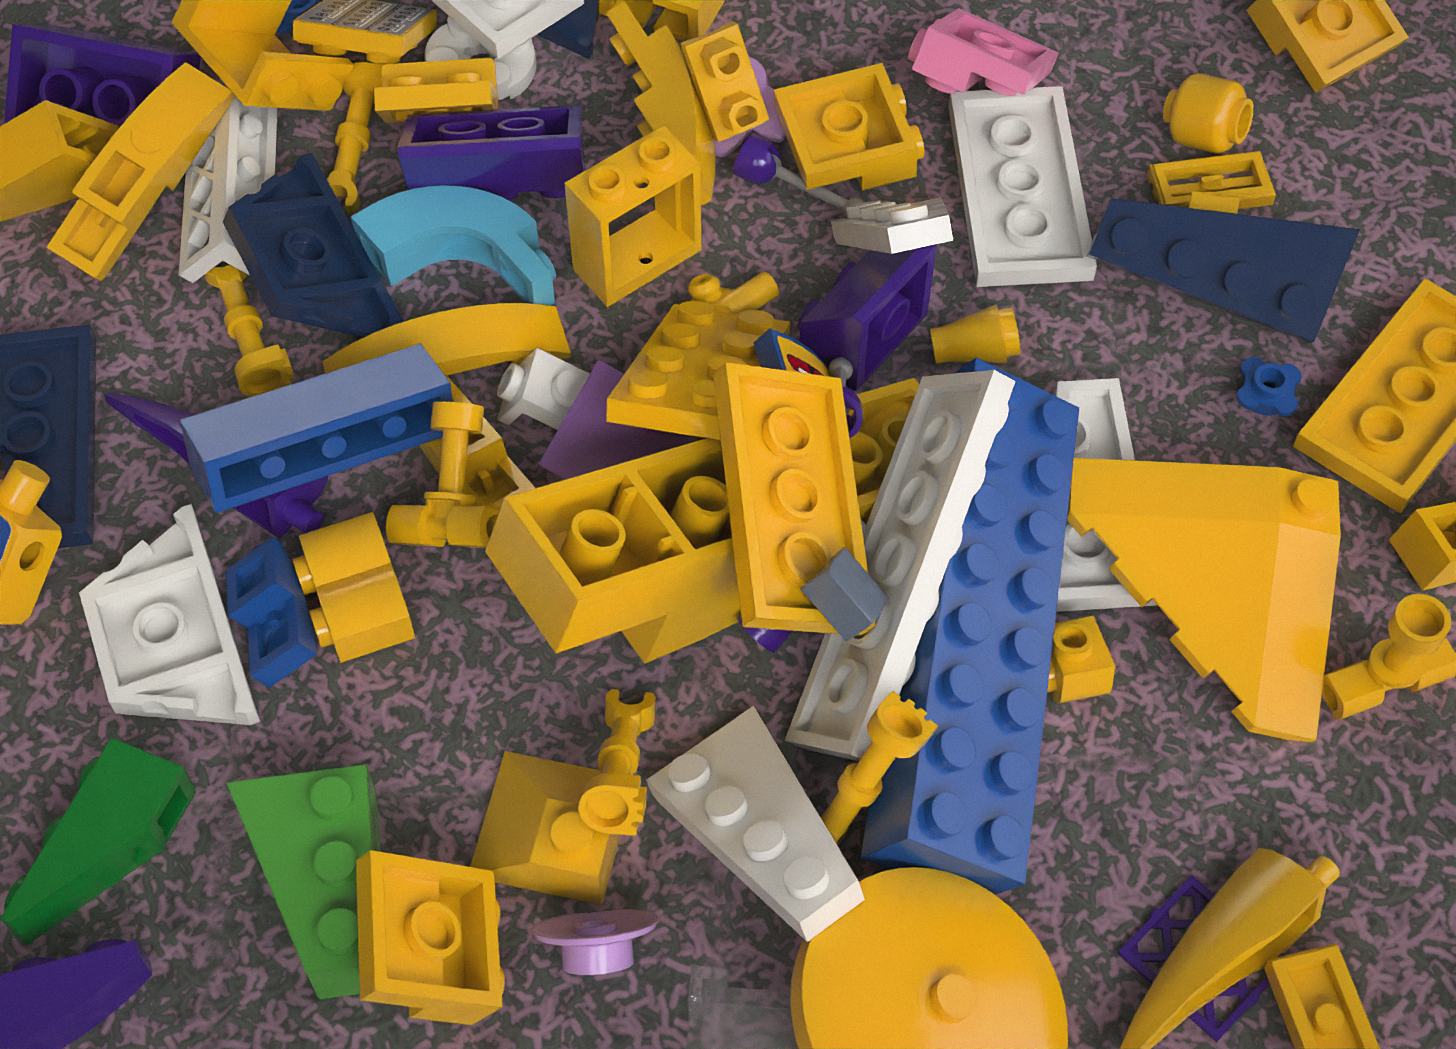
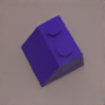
[797,244,937,391]

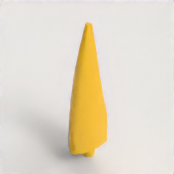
[1119,848,1340,1049]

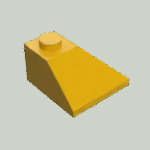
[470,751,621,905]

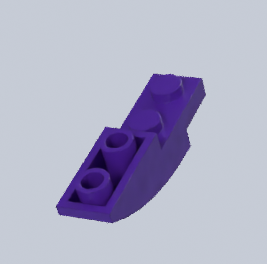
[0,939,152,1049]

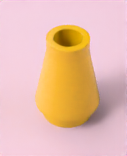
[930,304,1021,364]

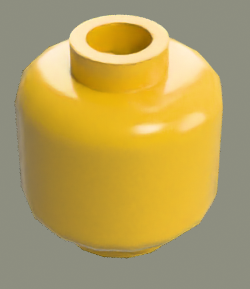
[1163,73,1254,154]

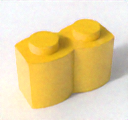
[292,512,416,663]

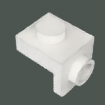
[497,348,590,430]

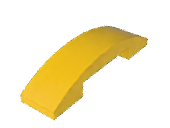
[322,303,571,376]

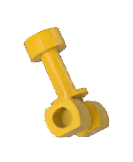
[386,401,500,548]
[1322,594,1456,721]

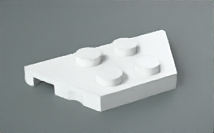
[79,504,260,725]

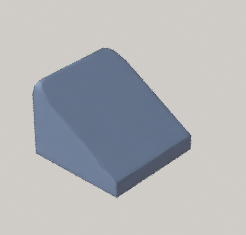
[801,547,890,641]

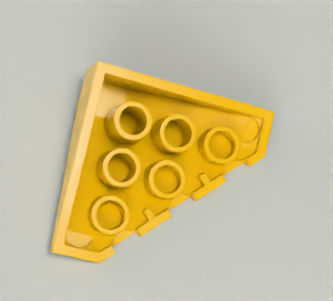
[1067,458,1341,742]

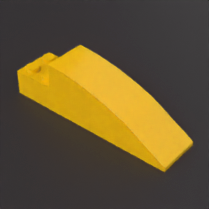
[485,378,919,664]

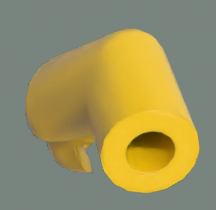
[688,271,779,313]

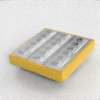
[293,0,437,64]

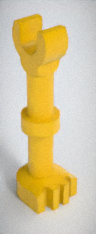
[327,62,385,216]
[204,264,295,397]
[578,689,656,836]
[820,691,938,846]

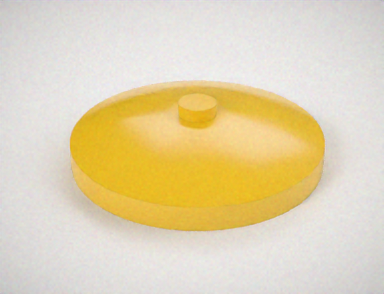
[790,867,1068,1049]

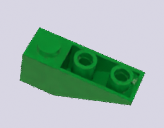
[0,738,196,945]

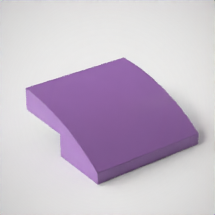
[538,359,698,480]

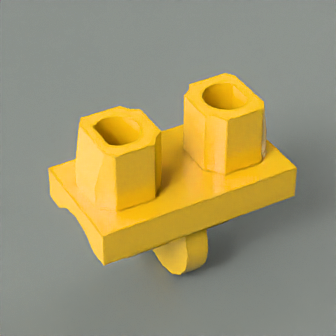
[680,21,770,142]

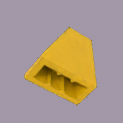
[0,100,119,222]

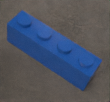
[180,344,453,513]

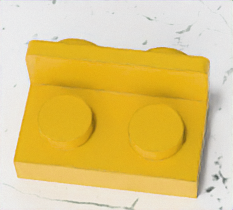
[374,58,499,123]

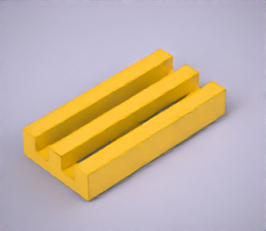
[1147,151,1276,209]

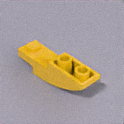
[606,1,716,206]
[46,62,235,282]

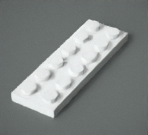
[785,370,1015,761]

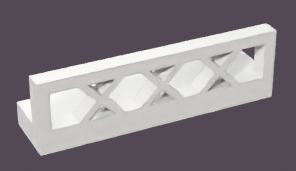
[179,79,277,283]

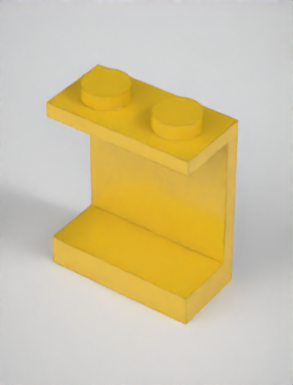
[171,0,354,111]

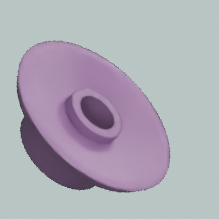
[531,909,659,975]

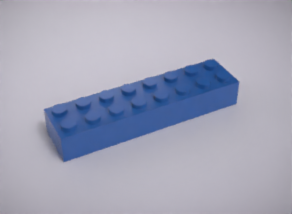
[861,358,1079,895]

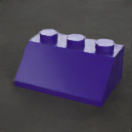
[4,23,201,128]
[398,105,586,200]

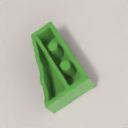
[227,764,381,999]

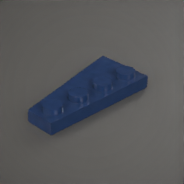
[1086,198,1360,343]

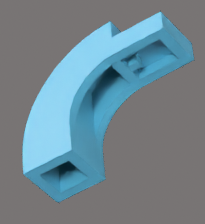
[351,185,556,306]

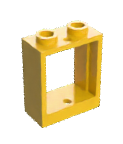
[564,125,702,307]

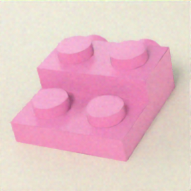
[908,8,1059,96]

